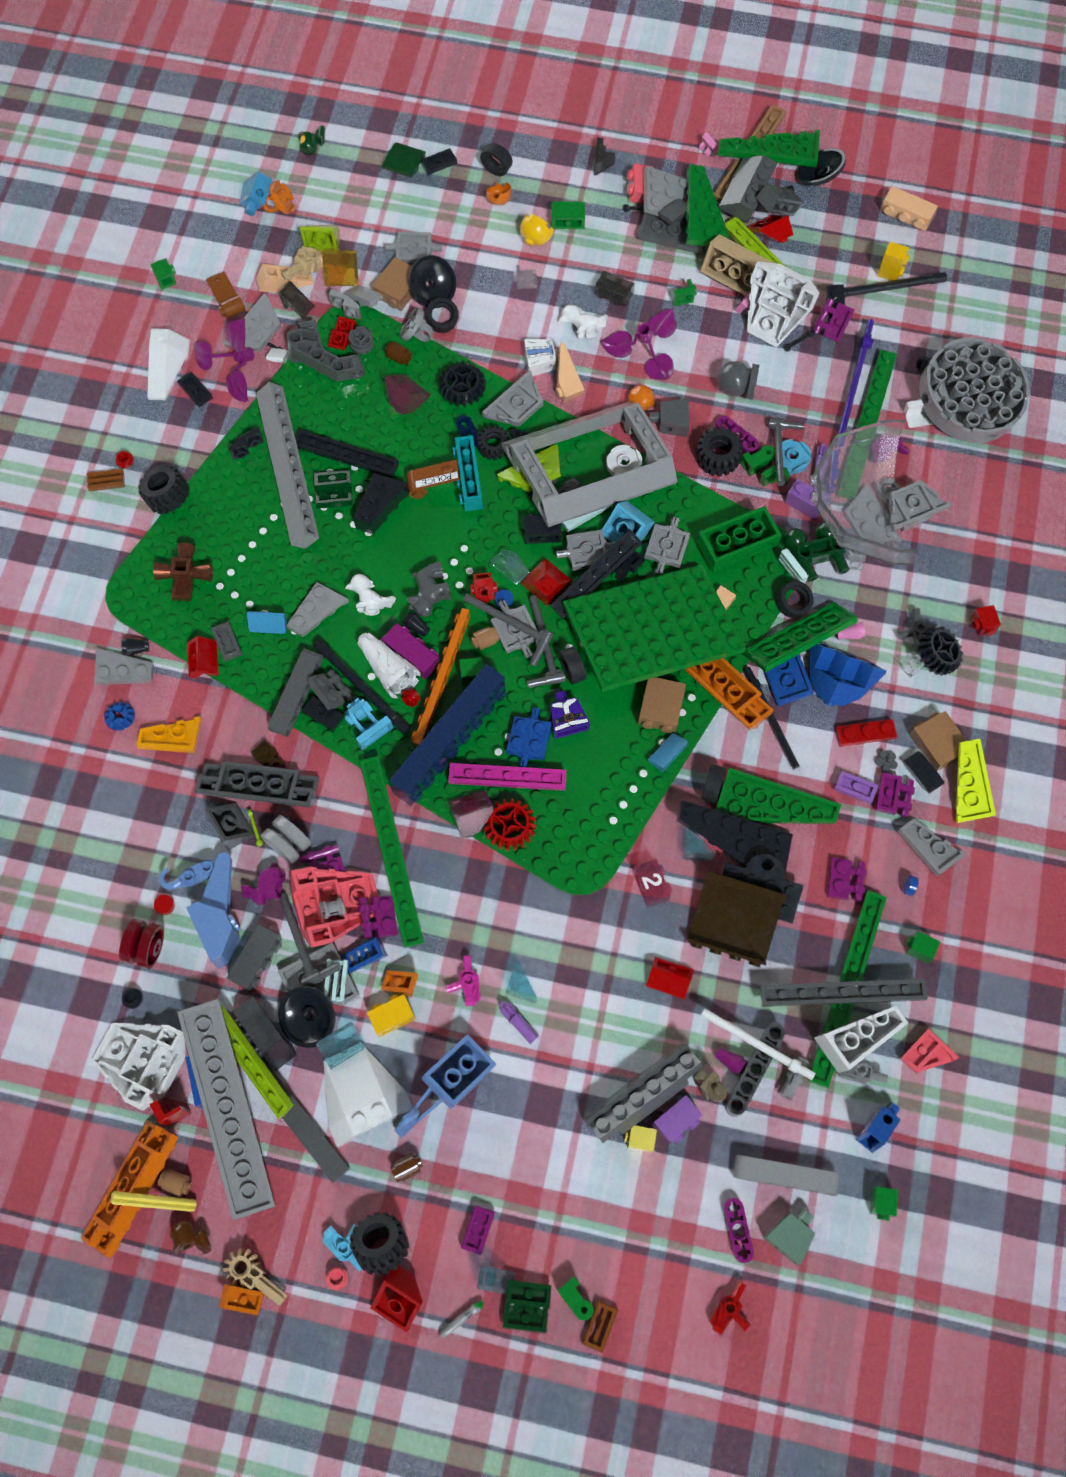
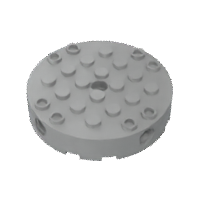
[919,337,1030,443]

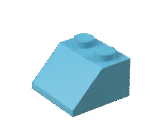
[602,501,654,542]

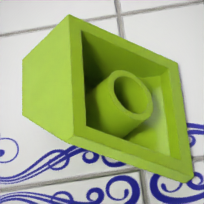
[300,225,340,253]

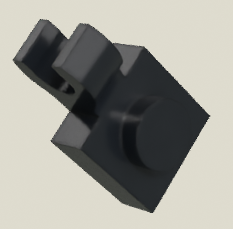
[615,551,645,582]

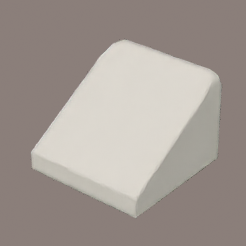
[266,348,288,363]

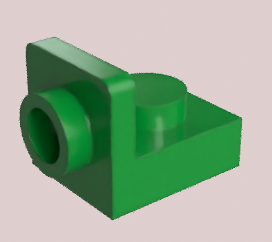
[672,279,697,306]
[759,464,790,487]

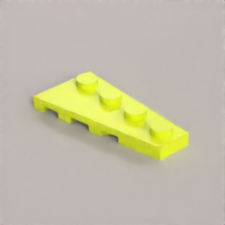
[955,739,996,823]

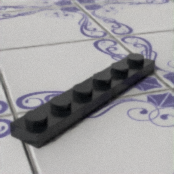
[295,430,399,479]
[550,529,642,619]

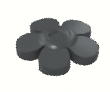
[876,751,898,773]

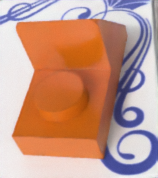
[381,970,418,998]
[218,1284,264,1315]

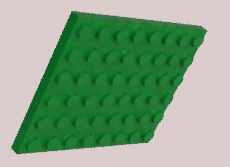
[563,564,746,692]

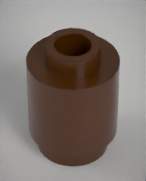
[385,342,412,365]
[390,1152,423,1182]

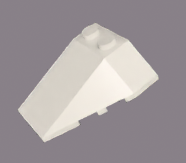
[747,261,820,347]
[91,1023,185,1111]
[323,1043,413,1148]

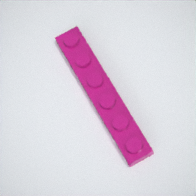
[448,763,566,791]

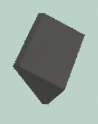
[204,803,255,851]

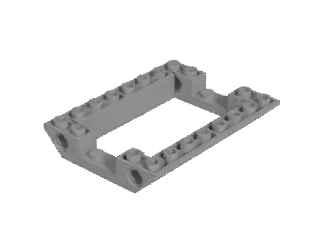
[501,402,677,527]

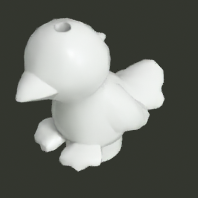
[559,305,608,339]
[345,574,396,616]

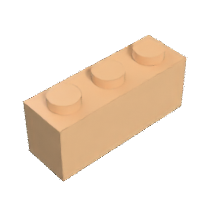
[880,186,938,231]

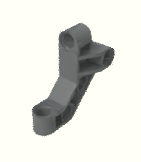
[287,319,365,381]

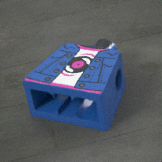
[855,1102,900,1153]

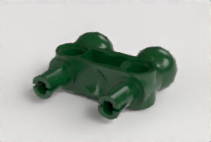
[783,521,850,582]

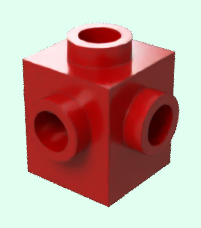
[470,572,498,603]

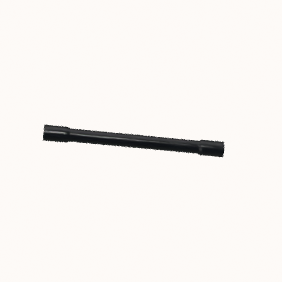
[844,272,947,298]
[314,639,411,735]

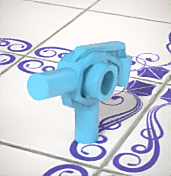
[322,1224,362,1272]

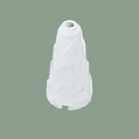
[358,633,420,698]

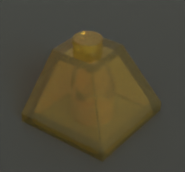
[322,248,359,286]

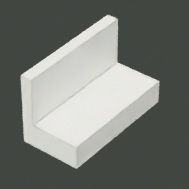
[903,400,934,428]

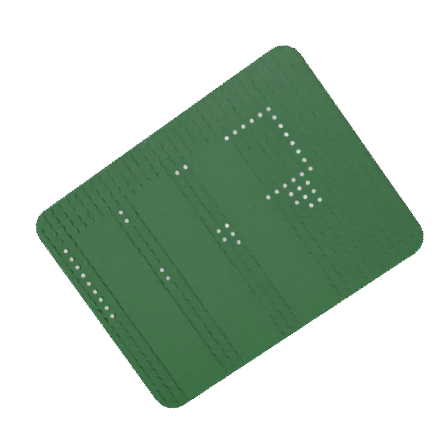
[105,302,794,895]

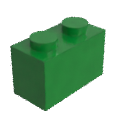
[552,201,585,229]

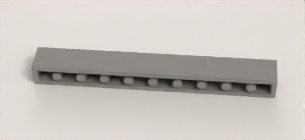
[256,382,319,549]

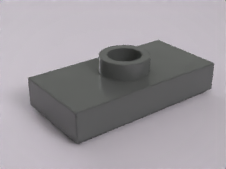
[211,621,242,662]

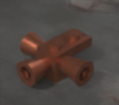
[153,543,213,601]

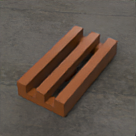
[87,469,125,492]
[582,1301,618,1353]

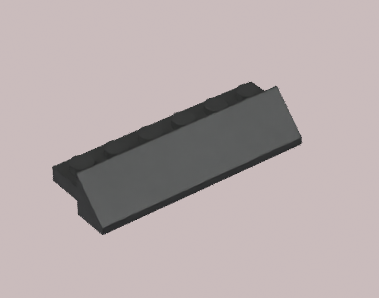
[194,761,320,808]
[582,1043,704,1143]

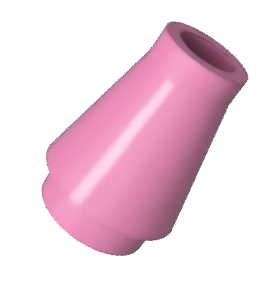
[837,622,865,640]

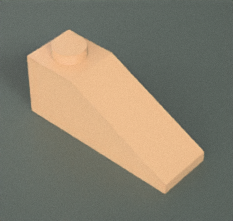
[256,264,314,293]
[555,342,584,403]

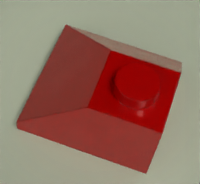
[747,215,794,243]
[520,558,572,606]
[370,1265,423,1333]

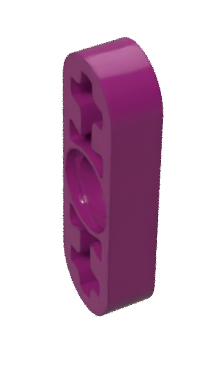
[716,416,759,455]
[723,1198,754,1263]

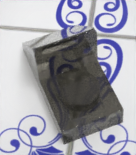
[594,137,615,175]
[279,281,315,319]

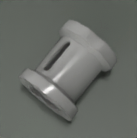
[320,898,345,919]

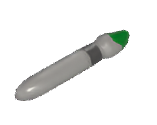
[439,1301,484,1338]

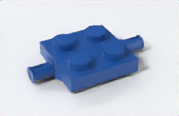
[506,707,552,767]

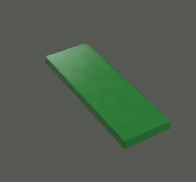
[744,602,858,672]

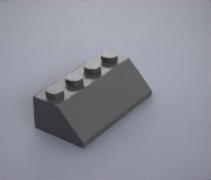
[719,155,778,223]

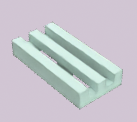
[778,548,808,583]
[324,959,349,1002]

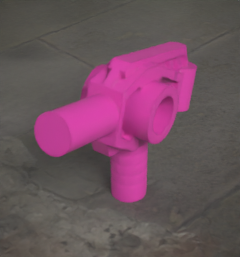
[446,956,480,1006]

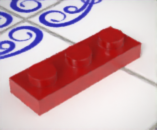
[836,719,897,747]

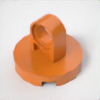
[263,180,296,215]

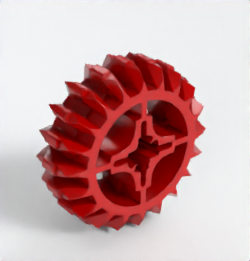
[483,798,536,851]

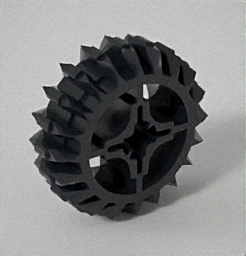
[439,362,486,407]
[915,625,964,676]

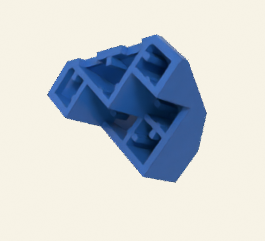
[810,642,887,707]

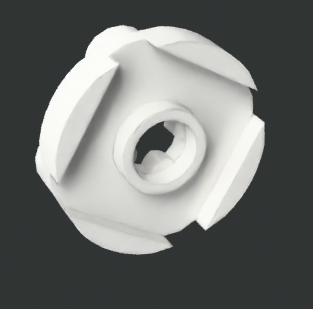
[606,445,642,476]

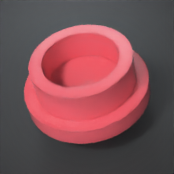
[326,1267,348,1290]

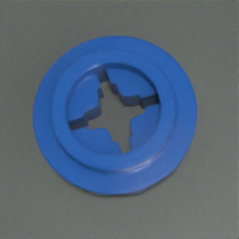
[104,701,135,731]

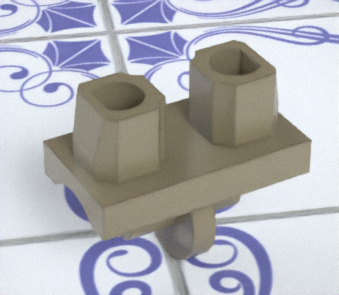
[694,1068,727,1102]

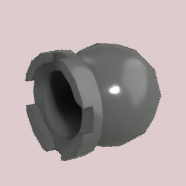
[717,361,760,400]

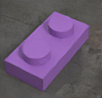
[834,771,878,805]

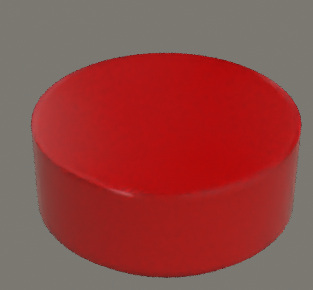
[154,894,175,915]

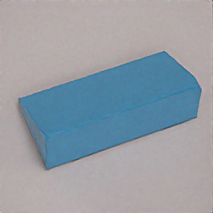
[247,611,288,634]
[648,733,688,773]

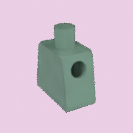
[763,1209,815,1266]

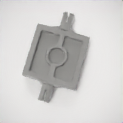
[385,232,442,264]
[645,517,690,574]
[556,530,615,571]
[491,600,537,658]

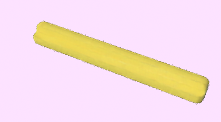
[111,1191,197,1212]

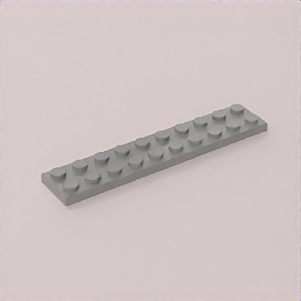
[177,999,276,1220]

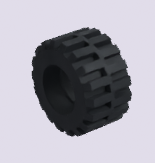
[696,427,743,477]
[138,464,190,514]
[350,1212,409,1276]

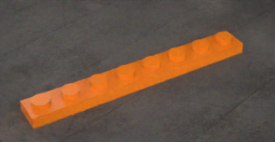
[411,608,470,749]

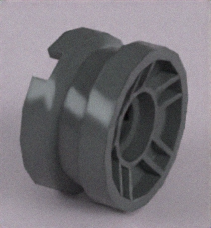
[349,326,374,355]

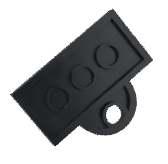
[722,853,804,924]

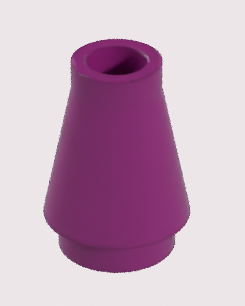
[715,1047,748,1075]

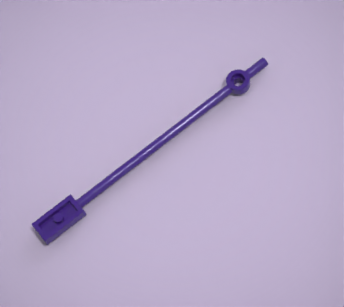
[821,319,874,496]

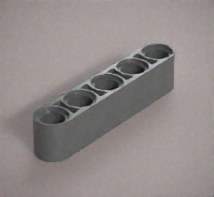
[268,649,323,737]
[725,1023,785,1117]

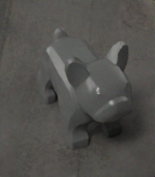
[407,562,451,617]

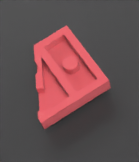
[900,1028,959,1074]

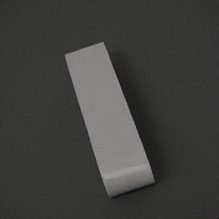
[733,1155,839,1196]

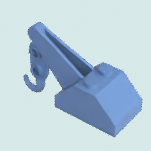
[159,853,241,969]
[394,1034,496,1138]

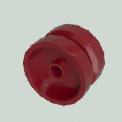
[119,919,165,969]

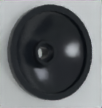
[797,148,846,186]
[408,255,456,309]
[278,986,336,1048]

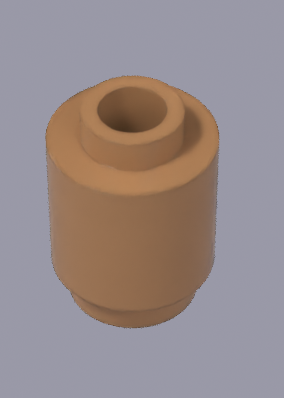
[470,626,500,651]
[158,1169,192,1197]

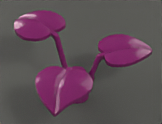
[602,308,676,380]
[194,319,255,402]

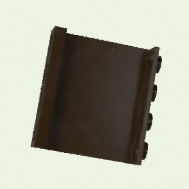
[687,871,787,967]

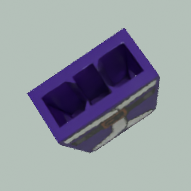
[551,691,590,739]

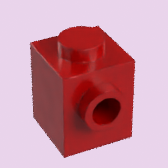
[971,605,1001,636]

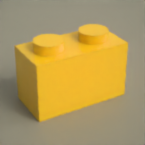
[877,241,910,281]
[367,994,416,1038]

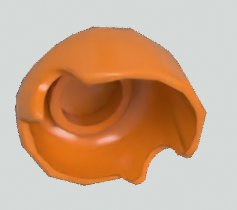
[486,182,511,206]
[628,385,655,411]

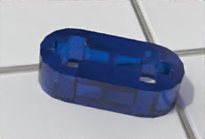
[456,415,479,447]

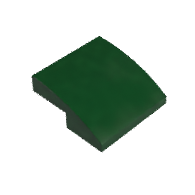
[382,142,426,177]
[314,470,353,509]
[502,1280,552,1334]

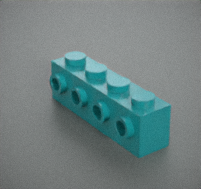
[452,435,483,511]

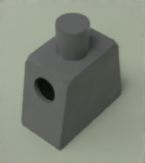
[649,398,689,437]

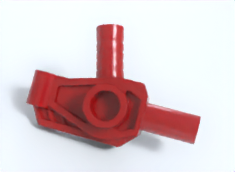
[710,1281,751,1336]

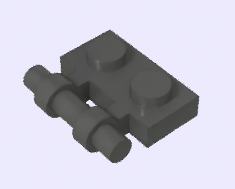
[307,670,354,710]

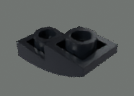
[229,427,264,460]
[903,751,945,794]

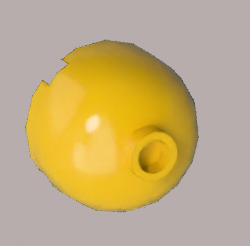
[520,213,554,247]

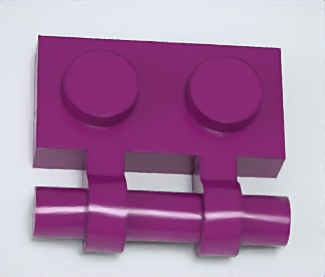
[813,298,855,343]
[875,772,915,818]
[299,844,346,872]
[827,857,867,902]
[358,896,398,938]

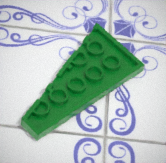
[718,130,820,167]
[686,164,730,247]
[715,768,841,824]

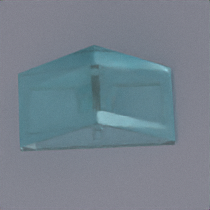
[490,549,529,585]
[682,828,715,862]
[506,962,537,1003]
[477,1266,515,1294]

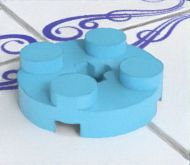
[774,439,811,475]

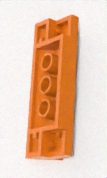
[685,658,774,730]
[80,1120,179,1258]

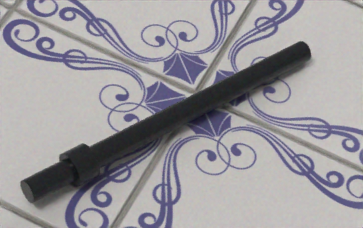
[743,667,800,770]

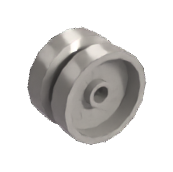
[260,815,312,864]

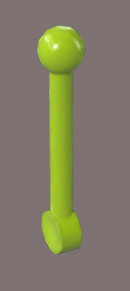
[247,809,263,847]

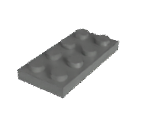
[637,212,704,254]

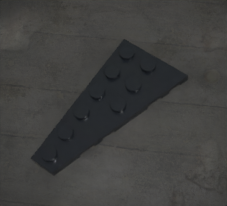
[676,800,793,873]

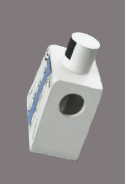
[524,339,558,376]

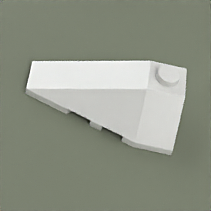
[147,329,190,400]

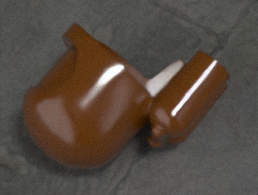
[170,1221,211,1254]

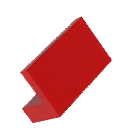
[187,636,219,679]
[646,956,694,1000]
[150,1100,191,1127]

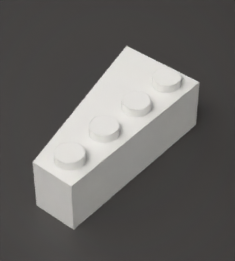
[814,1006,908,1073]

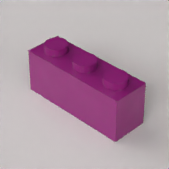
[382,624,439,680]

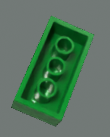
[697,506,782,572]

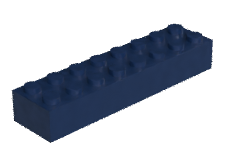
[389,664,506,806]

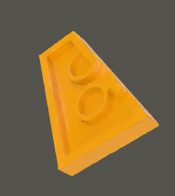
[136,716,202,753]

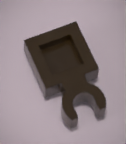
[251,740,285,768]

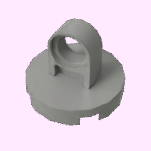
[399,307,433,342]

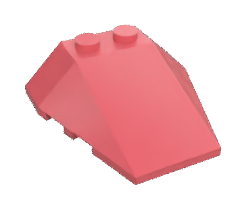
[290,867,379,948]

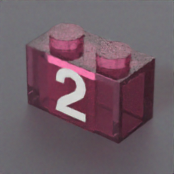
[633,859,672,908]

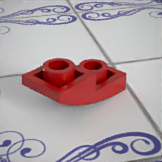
[328,316,356,351]

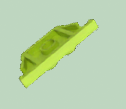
[497,444,561,492]

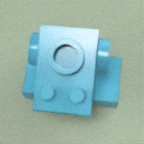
[344,698,393,750]

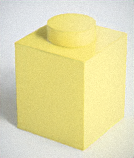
[624,1126,657,1153]

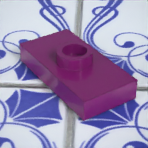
[461,1205,495,1255]

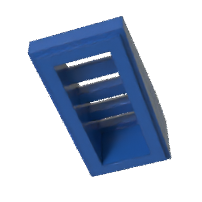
[340,937,388,974]

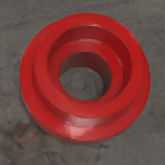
[115,451,134,469]
[402,689,420,707]

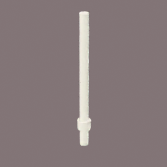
[701,1008,816,1080]

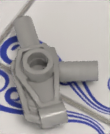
[835,1058,888,1084]

